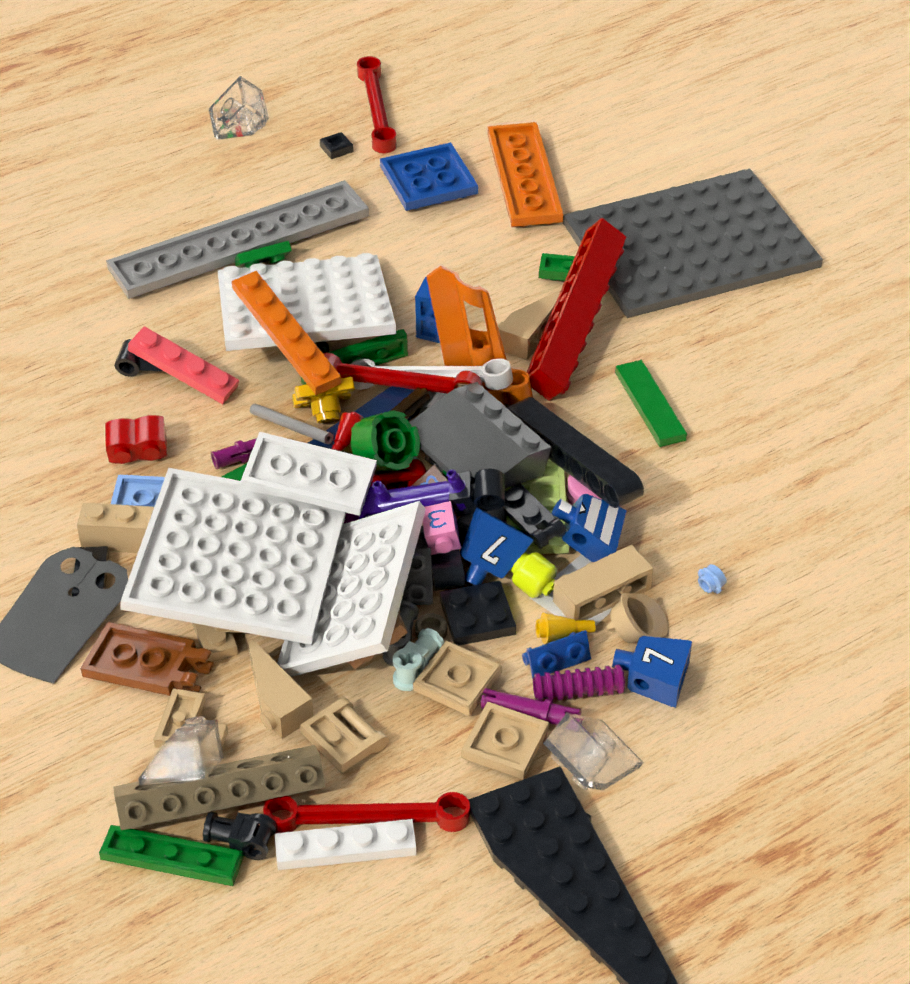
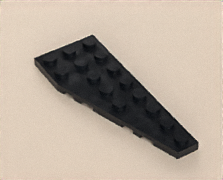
[468,766,678,984]

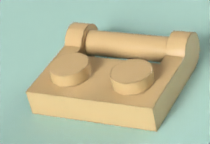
[300,697,389,773]

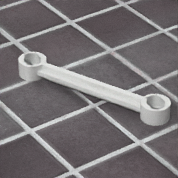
[351,359,513,390]

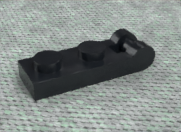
[503,482,567,549]

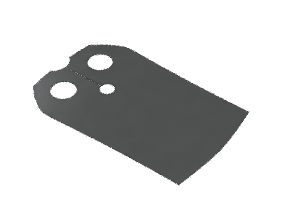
[0,547,128,684]

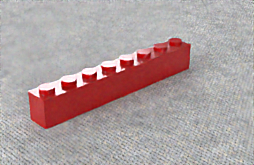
[527,218,626,401]

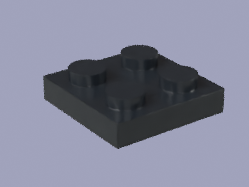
[440,581,516,646]

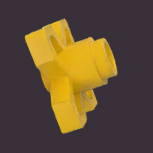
[292,377,355,424]

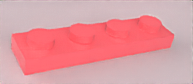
[128,326,239,405]

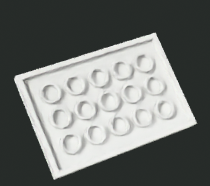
[277,501,426,677]

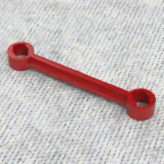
[357,56,397,154]
[323,353,483,394]
[263,792,470,833]

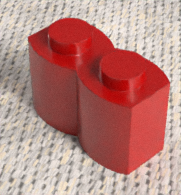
[105,415,167,464]

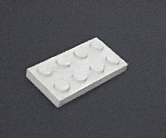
[241,432,377,516]

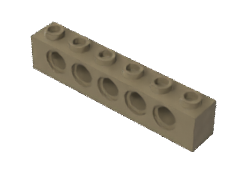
[113,745,325,830]

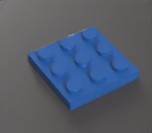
[380,142,478,211]

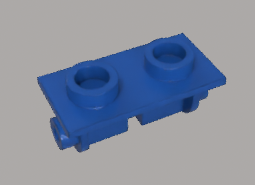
[522,630,591,679]

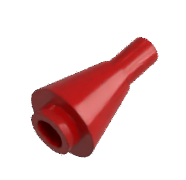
[331,412,363,451]

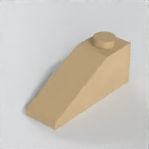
[498,290,561,361]
[249,640,314,739]

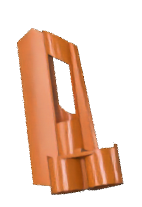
[426,266,533,406]

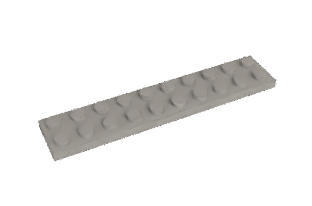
[106,180,369,299]

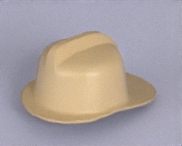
[606,593,668,643]

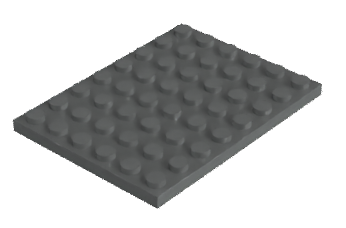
[563,168,823,318]

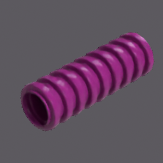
[533,664,625,701]

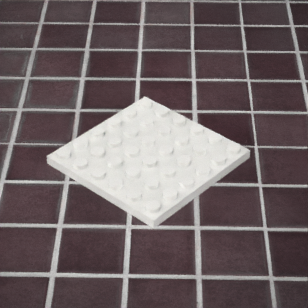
[218,253,396,351]
[121,468,346,645]

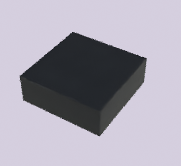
[320,132,354,159]

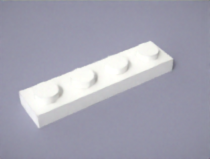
[275,819,416,870]

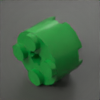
[351,410,420,475]

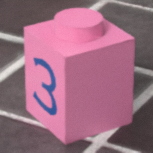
[423,501,461,555]

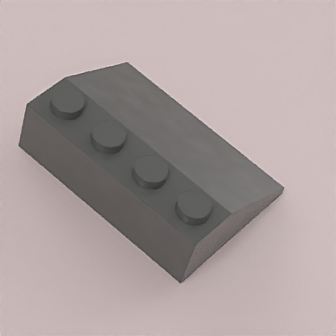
[409,382,551,489]

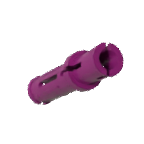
[481,688,581,730]

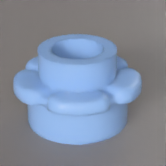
[698,564,727,594]

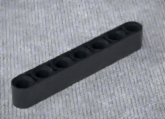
[506,397,644,508]

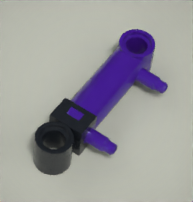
[359,468,505,519]

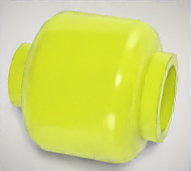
[511,552,557,598]

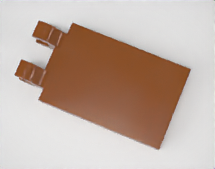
[80,622,214,696]

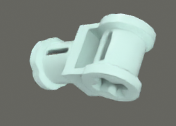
[393,628,444,691]

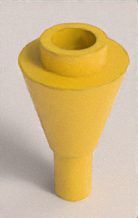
[535,612,595,644]

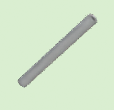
[250,403,333,444]

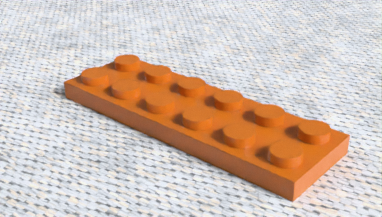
[487,122,563,227]

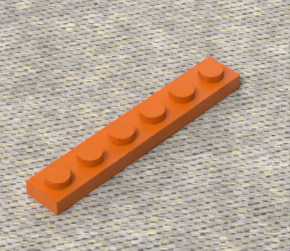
[232,270,341,395]

